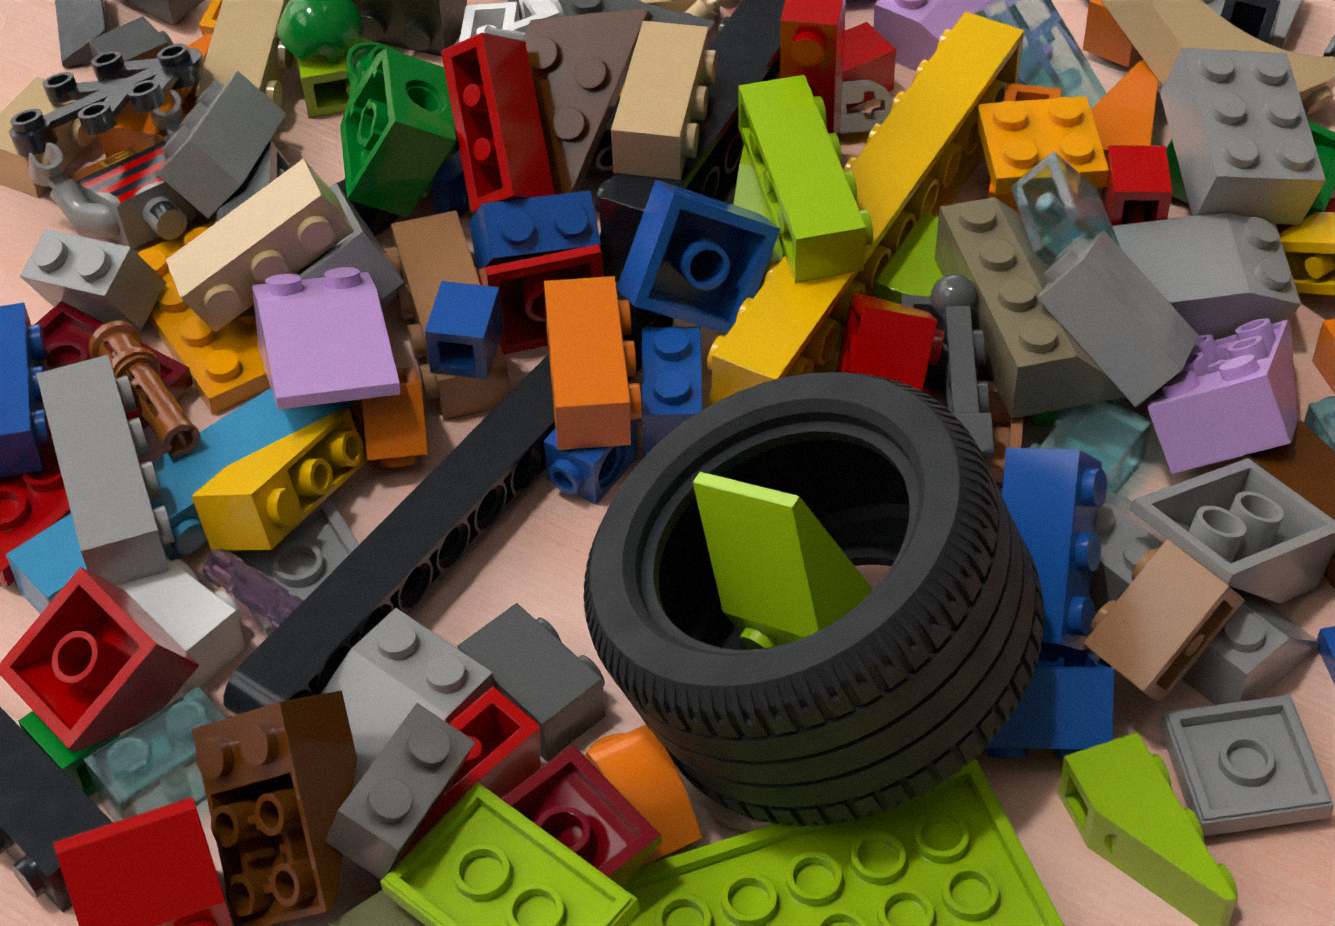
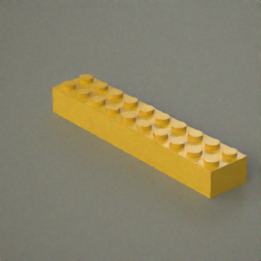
[707,11,1024,407]

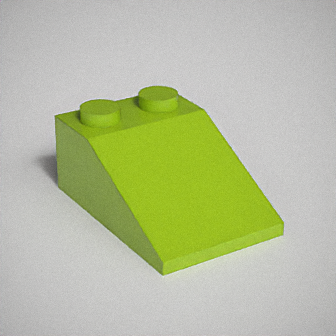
[693,472,873,650]

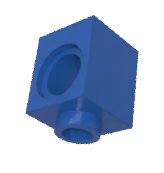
[544,420,637,505]

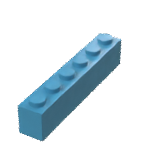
[6,388,356,614]

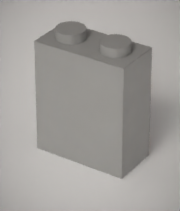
[1038,230,1199,407]

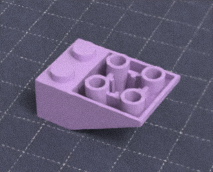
[1148,318,1298,474]

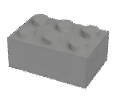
[1160,48,1326,225]

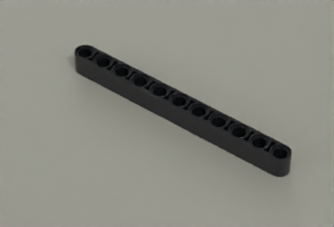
[223,286,674,715]

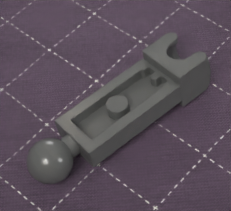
[930,274,994,470]

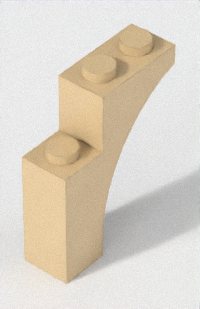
[1101,0,1335,114]

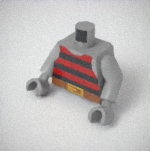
[29,89,198,248]

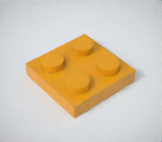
[976,96,1109,195]

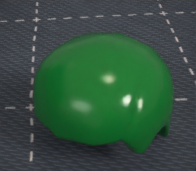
[277,0,364,63]

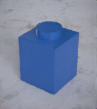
[425,281,503,379]

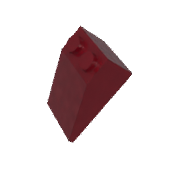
[501,745,662,888]

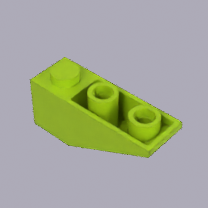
[1057,732,1238,926]

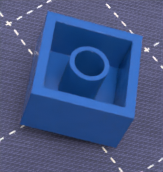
[616,180,780,334]

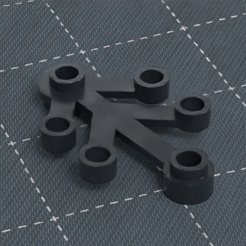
[9,44,204,156]

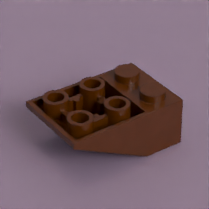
[192,690,357,926]

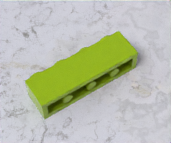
[738,75,873,282]

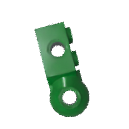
[340,42,458,218]

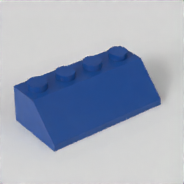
[984,649,1114,759]

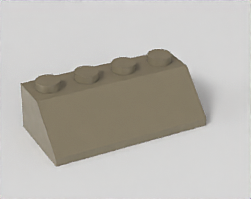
[935,197,1126,419]

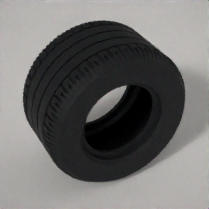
[583,372,1044,827]

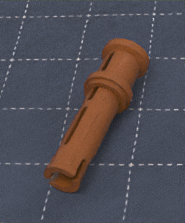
[88,320,201,457]

